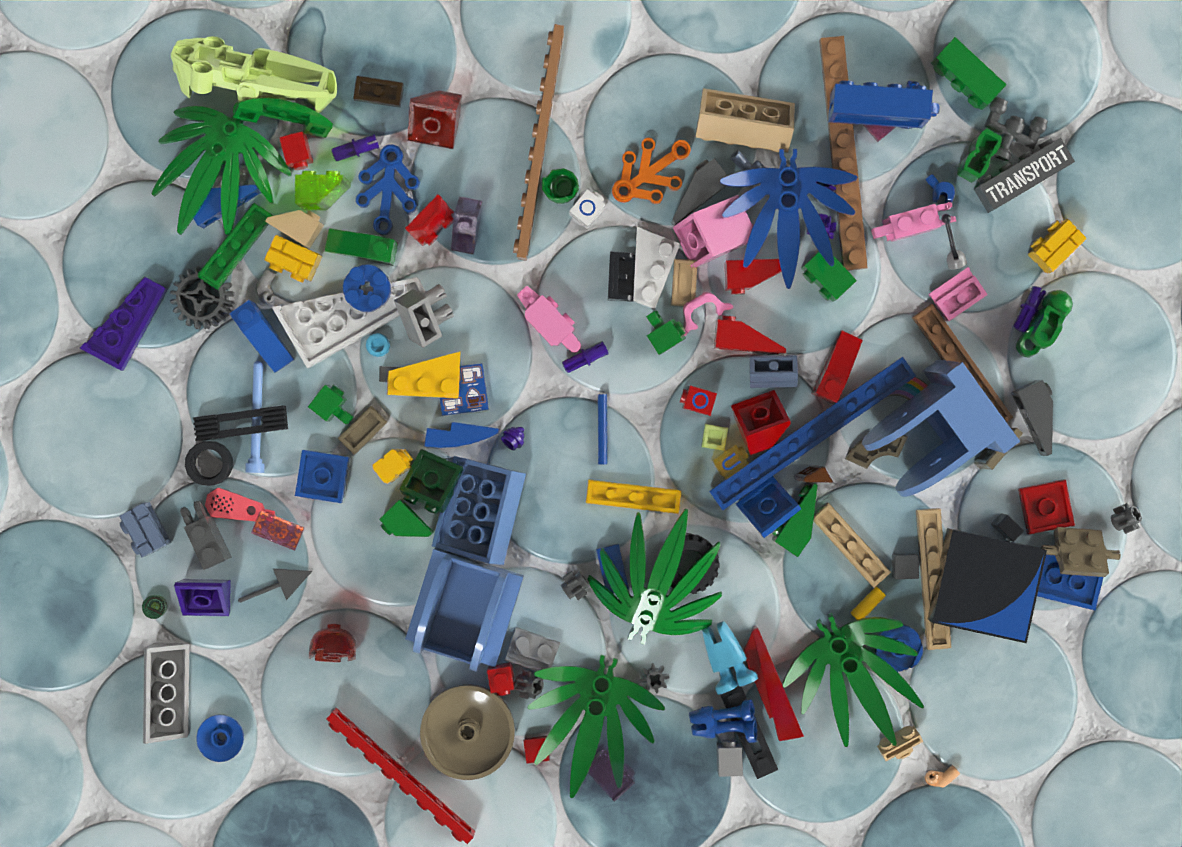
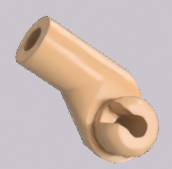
[925,765,960,788]

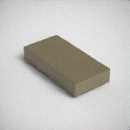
[338,406,388,455]

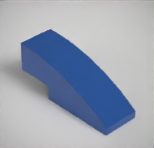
[424,422,500,448]

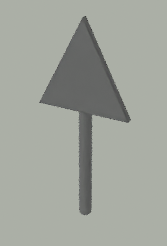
[238,568,312,603]

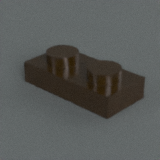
[353,76,404,108]

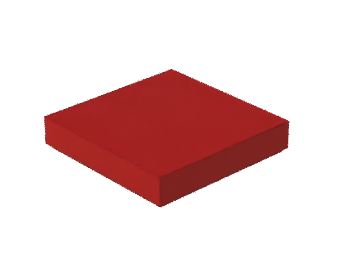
[1018,479,1075,534]

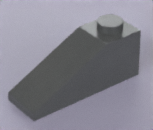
[671,158,728,226]
[1011,380,1053,456]

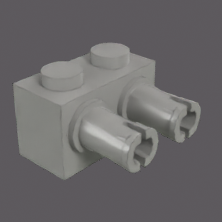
[394,284,454,348]

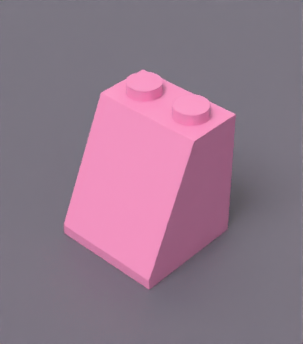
[673,195,754,268]

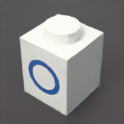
[569,189,606,229]

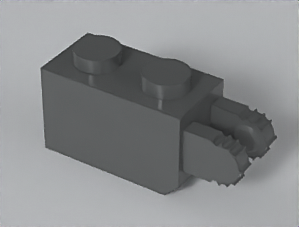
[180,500,232,570]

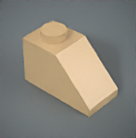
[265,210,324,249]

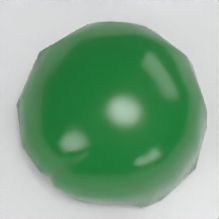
[542,168,579,204]

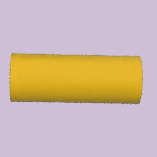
[850,586,886,620]

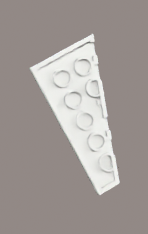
[272,277,426,368]

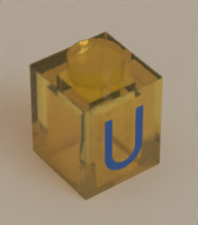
[711,444,749,480]

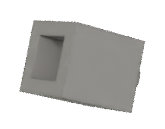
[716,739,743,777]

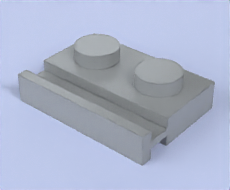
[505,627,560,671]

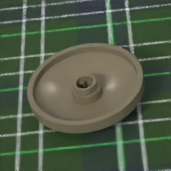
[420,684,515,780]

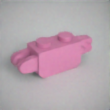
[871,202,956,242]
[517,286,581,354]

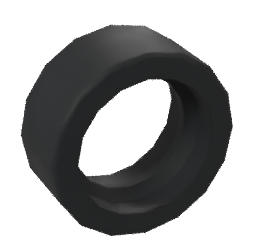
[185,441,233,486]

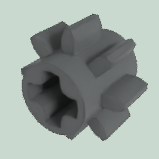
[1111,503,1142,534]
[561,571,589,600]
[640,663,670,694]
[515,669,544,699]

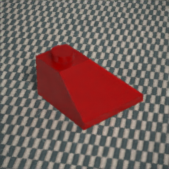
[731,390,791,455]

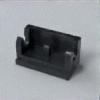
[608,252,635,302]

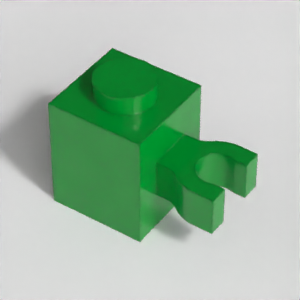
[646,310,686,355]
[308,384,354,424]

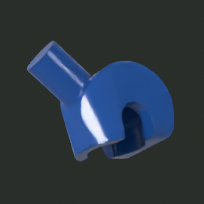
[925,174,955,203]

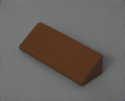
[794,465,833,483]

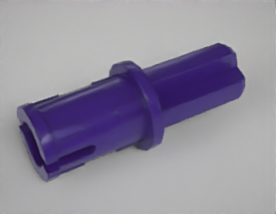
[331,134,379,161]
[1013,286,1046,332]
[562,341,609,373]

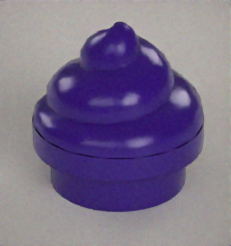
[501,427,524,451]

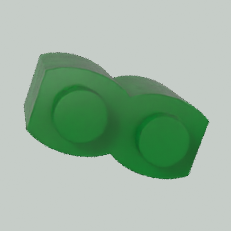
[957,129,1002,183]

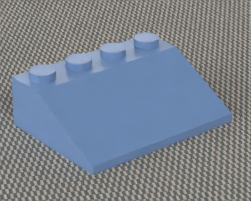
[432,456,526,565]

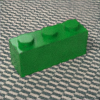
[931,37,1007,110]

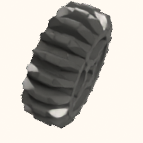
[170,266,235,329]

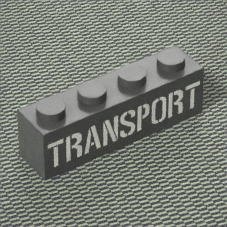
[974,138,1075,213]

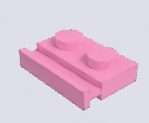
[928,267,988,322]

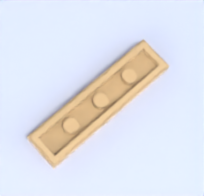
[813,502,891,588]

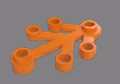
[612,138,691,204]

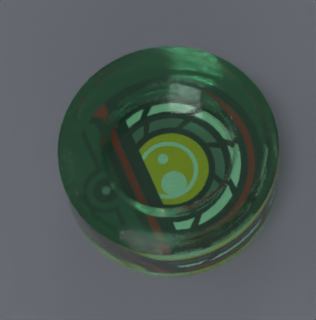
[142,595,168,619]

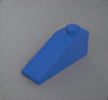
[193,185,261,229]
[229,300,295,373]

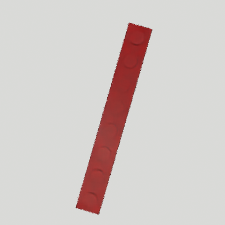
[326,708,475,844]

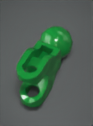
[1016,290,1073,358]

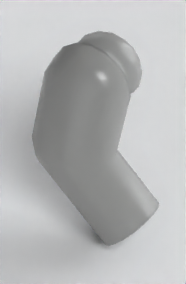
[256,269,276,304]

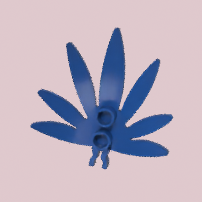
[720,149,858,289]

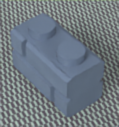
[749,355,798,388]
[119,502,172,558]

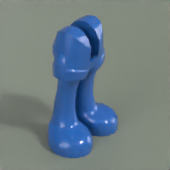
[689,700,757,743]

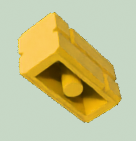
[1028,219,1086,274]
[265,235,322,283]
[372,449,413,484]

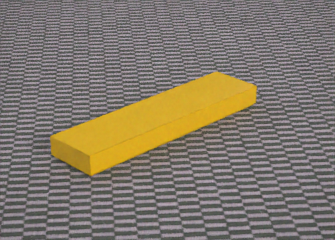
[586,480,681,514]

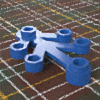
[356,144,420,235]

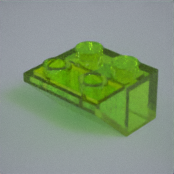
[295,171,351,210]

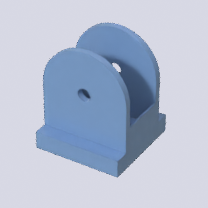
[862,360,1020,497]
[405,548,524,672]

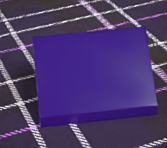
[174,579,231,616]

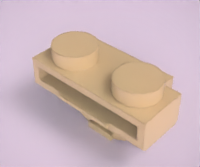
[877,726,923,761]

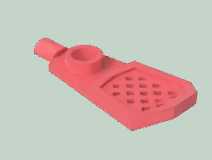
[205,487,275,522]

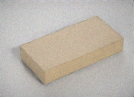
[671,259,698,307]

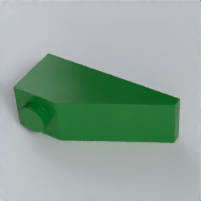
[325,228,398,266]

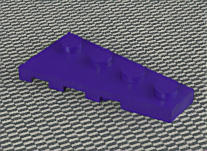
[80,277,168,371]

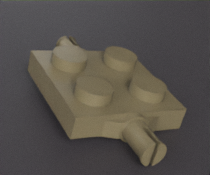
[1041,527,1121,577]

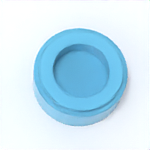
[366,333,390,357]

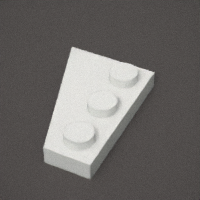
[633,227,680,310]

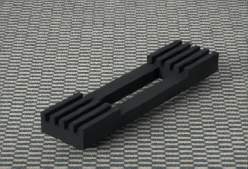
[193,405,288,441]
[720,685,778,779]

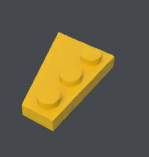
[387,351,461,398]

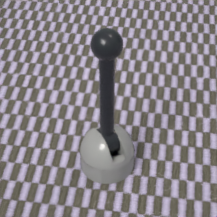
[941,214,967,269]

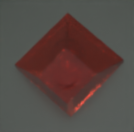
[407,90,462,149]

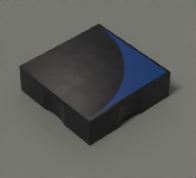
[927,528,1047,644]

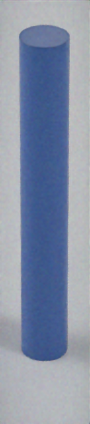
[598,394,607,465]

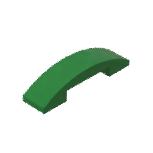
[233,98,333,138]

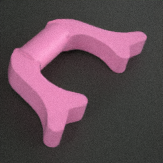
[683,292,733,336]

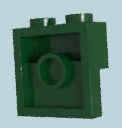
[399,449,464,514]

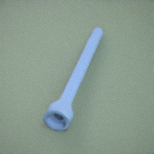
[245,361,265,473]

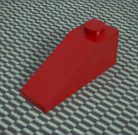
[724,259,781,295]
[714,316,786,355]
[812,330,863,403]

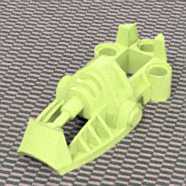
[171,36,337,113]

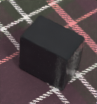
[991,513,1024,542]

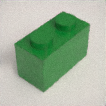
[801,252,857,302]

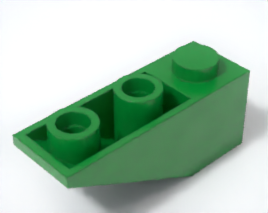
[772,482,818,557]

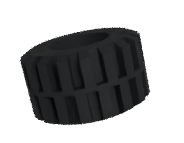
[671,533,720,594]

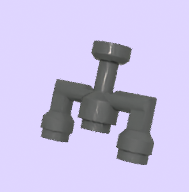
[984,97,1048,161]

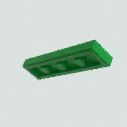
[197,203,273,290]

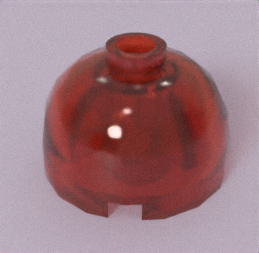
[309,624,356,663]

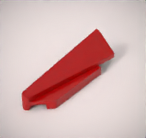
[743,626,804,741]

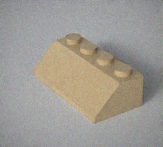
[695,88,795,153]

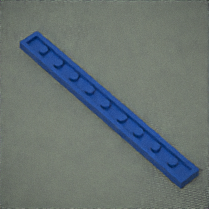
[709,357,916,510]

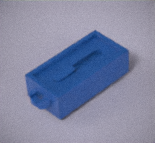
[828,81,940,129]

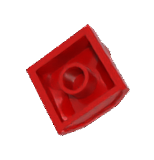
[405,194,455,246]

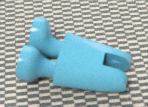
[702,621,758,695]

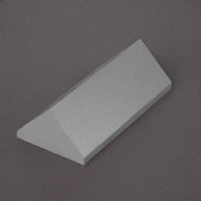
[143,643,189,744]

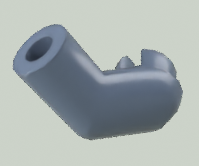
[730,150,765,171]

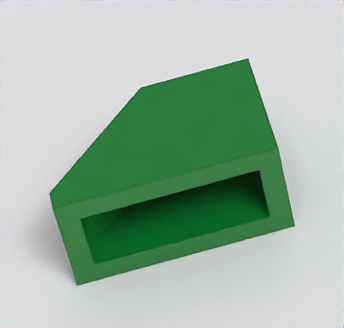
[379,499,434,537]

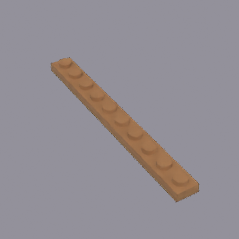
[513,24,564,261]
[819,36,868,271]

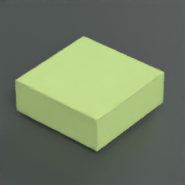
[701,424,728,451]

